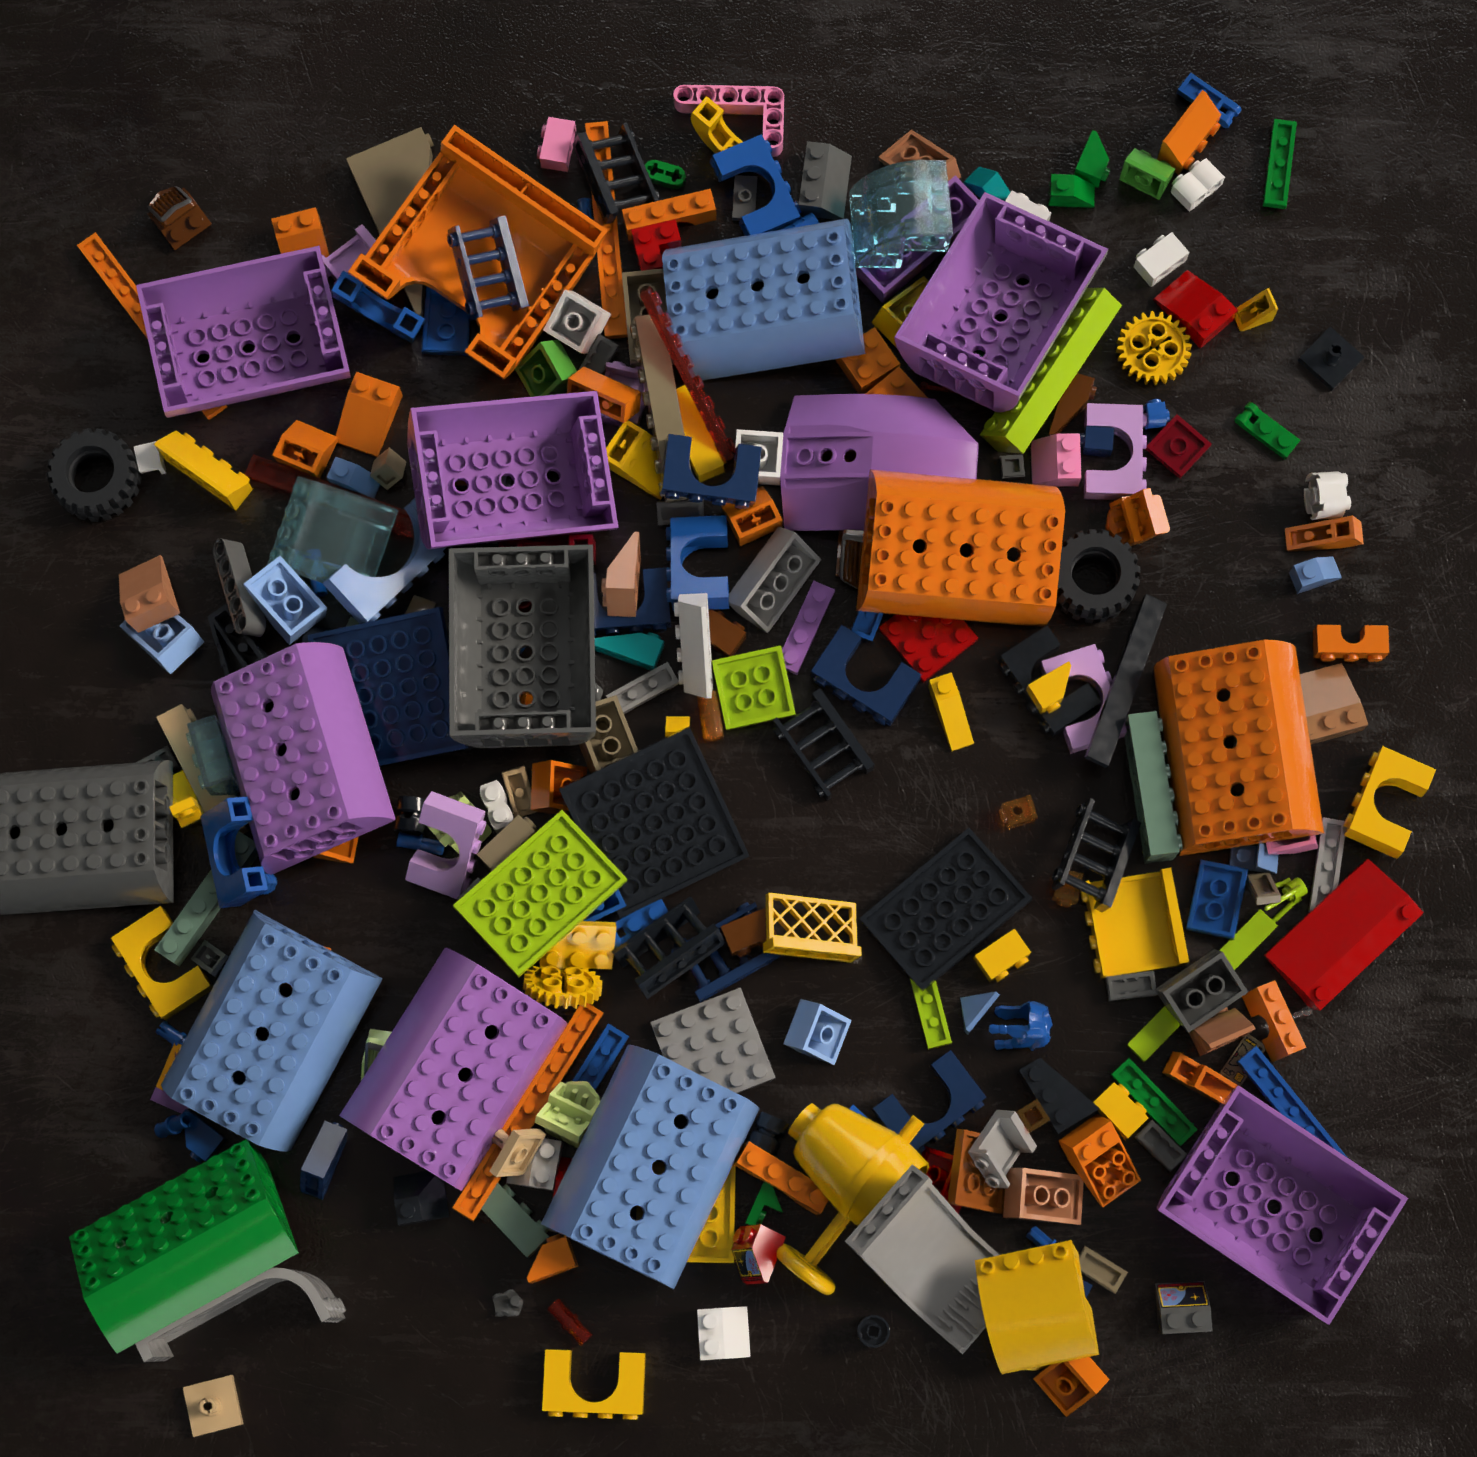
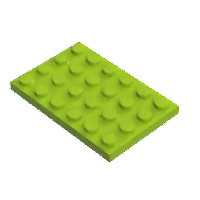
[453,810,627,978]

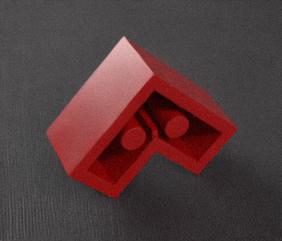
[631,219,681,271]

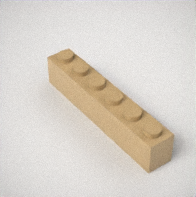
[157,704,248,834]

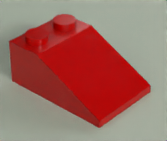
[1153,270,1238,349]

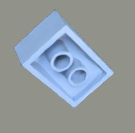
[243,556,327,645]
[120,615,204,674]

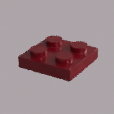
[1145,414,1212,479]

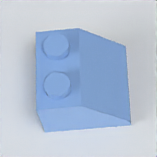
[783,999,852,1065]

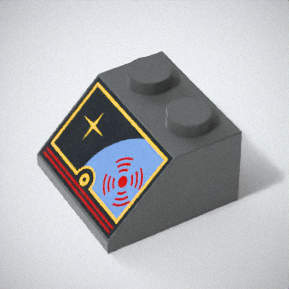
[1155,1281,1212,1334]

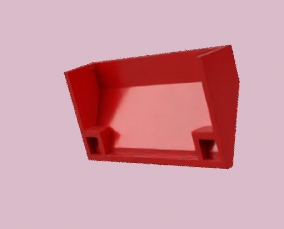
[1264,859,1424,1011]

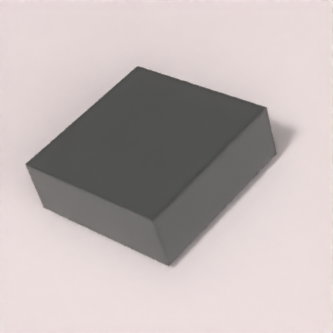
[999,454,1025,481]

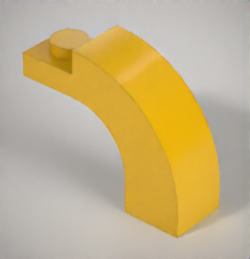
[691,96,743,154]
[169,771,204,828]

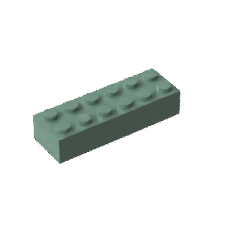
[1124,711,1182,864]

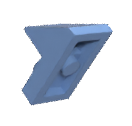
[1229,843,1279,874]

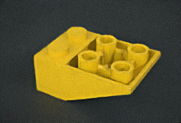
[606,420,663,500]

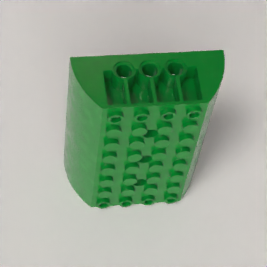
[69,1139,299,1353]

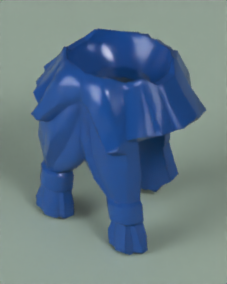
[989,1001,1053,1051]

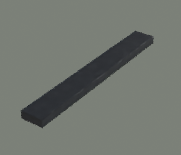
[1084,594,1167,768]

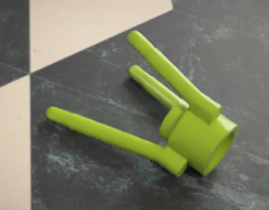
[1264,877,1308,922]

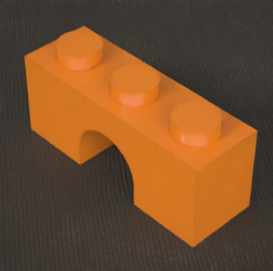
[1313,625,1389,662]
[1242,980,1306,1062]

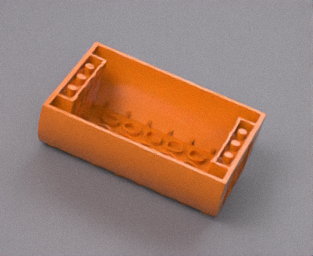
[856,469,1065,627]
[1153,640,1324,856]

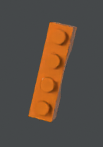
[622,189,717,241]
[733,1141,829,1215]

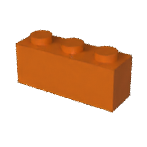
[567,367,641,423]

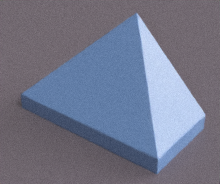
[960,992,1000,1034]

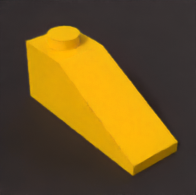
[928,672,974,752]

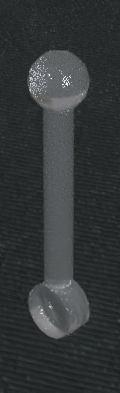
[1265,1006,1312,1030]

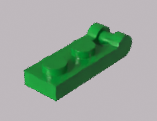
[1234,402,1300,460]

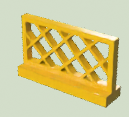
[763,893,861,963]

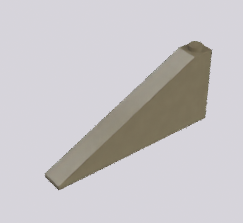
[346,127,434,318]

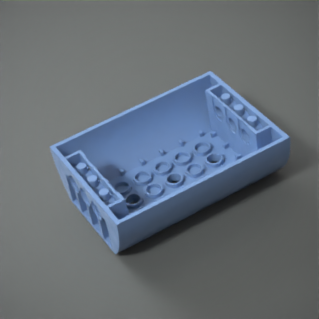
[662,219,865,383]
[161,910,383,1152]
[541,1045,759,1289]

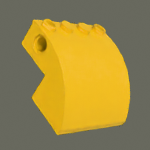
[975,1240,1099,1374]

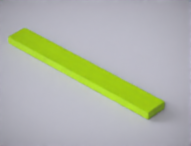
[1127,909,1278,1062]

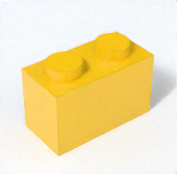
[973,929,1031,982]
[1093,1082,1148,1140]

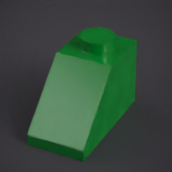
[1074,130,1111,188]
[1048,174,1095,208]

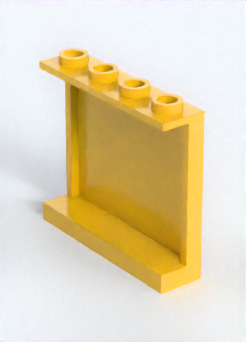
[1080,868,1189,979]

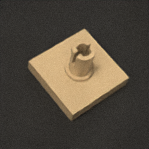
[489,1129,546,1177]
[183,1375,243,1437]

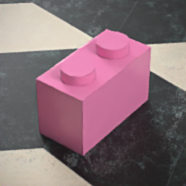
[537,117,576,172]

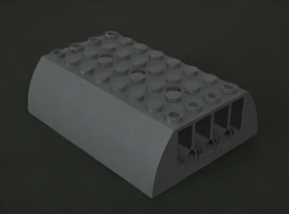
[449,545,596,748]
[0,760,174,915]

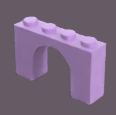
[1084,403,1147,500]
[1039,644,1129,754]
[405,791,487,899]

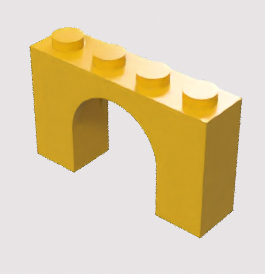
[1343,746,1436,859]
[111,906,213,1020]
[542,1350,646,1419]

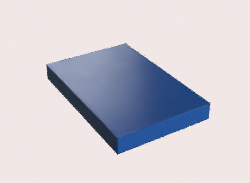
[422,287,471,356]
[1186,860,1249,940]

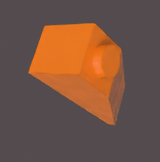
[1285,515,1364,552]

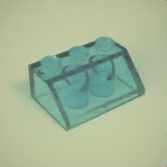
[186,715,240,795]

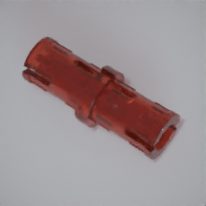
[547,1298,592,1346]

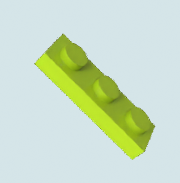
[910,979,952,1050]

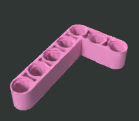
[673,85,784,157]

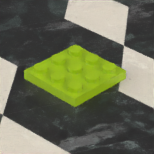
[712,645,796,730]

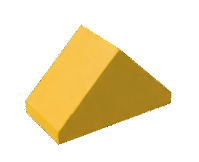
[1235,288,1278,331]

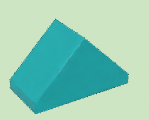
[963,167,1011,201]

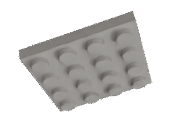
[650,987,776,1093]

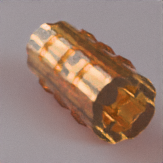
[697,691,724,742]

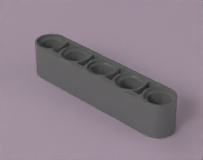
[213,538,266,637]

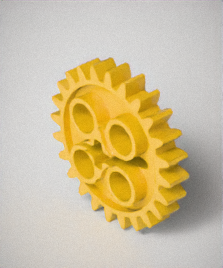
[1116,311,1192,385]
[523,966,602,1009]

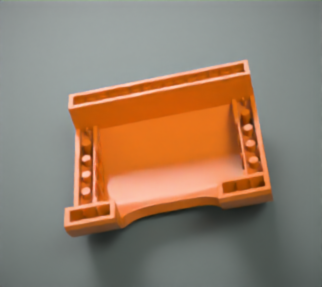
[348,125,608,379]

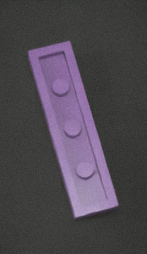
[782,581,835,675]

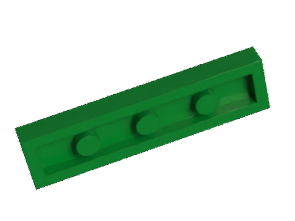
[1263,119,1297,209]
[1111,1058,1198,1147]

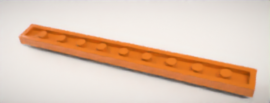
[585,121,628,339]
[77,232,227,420]
[452,1003,604,1222]

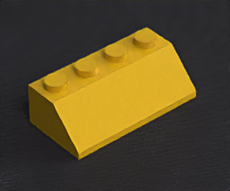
[154,431,253,511]

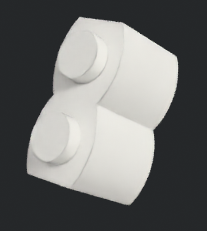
[1171,158,1225,211]
[480,780,514,834]

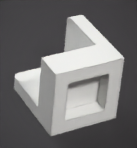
[134,441,166,474]

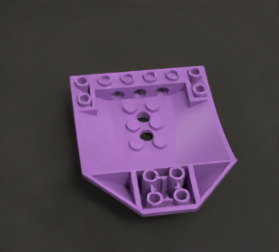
[780,394,979,531]

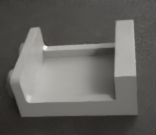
[968,1110,1037,1189]

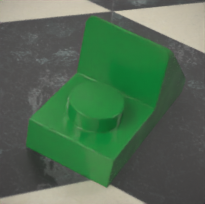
[745,1182,783,1226]

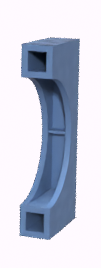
[323,498,452,624]

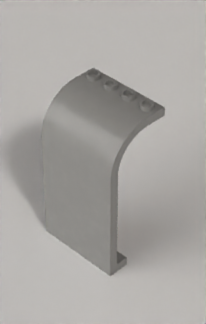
[845,1164,999,1354]
[135,1268,346,1362]

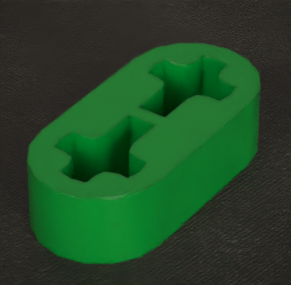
[645,160,686,190]

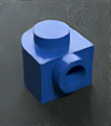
[1143,399,1170,429]

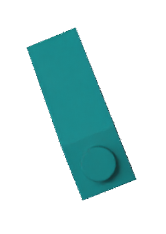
[594,632,664,671]

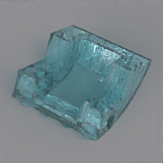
[849,160,953,268]
[267,476,398,584]

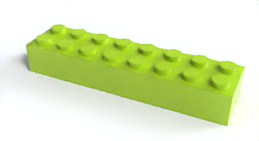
[980,288,1122,454]

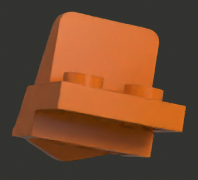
[1105,488,1170,546]

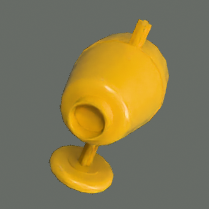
[777,1103,929,1295]

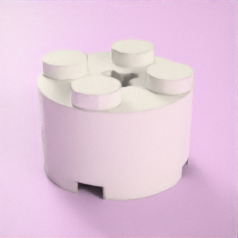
[1304,471,1351,520]

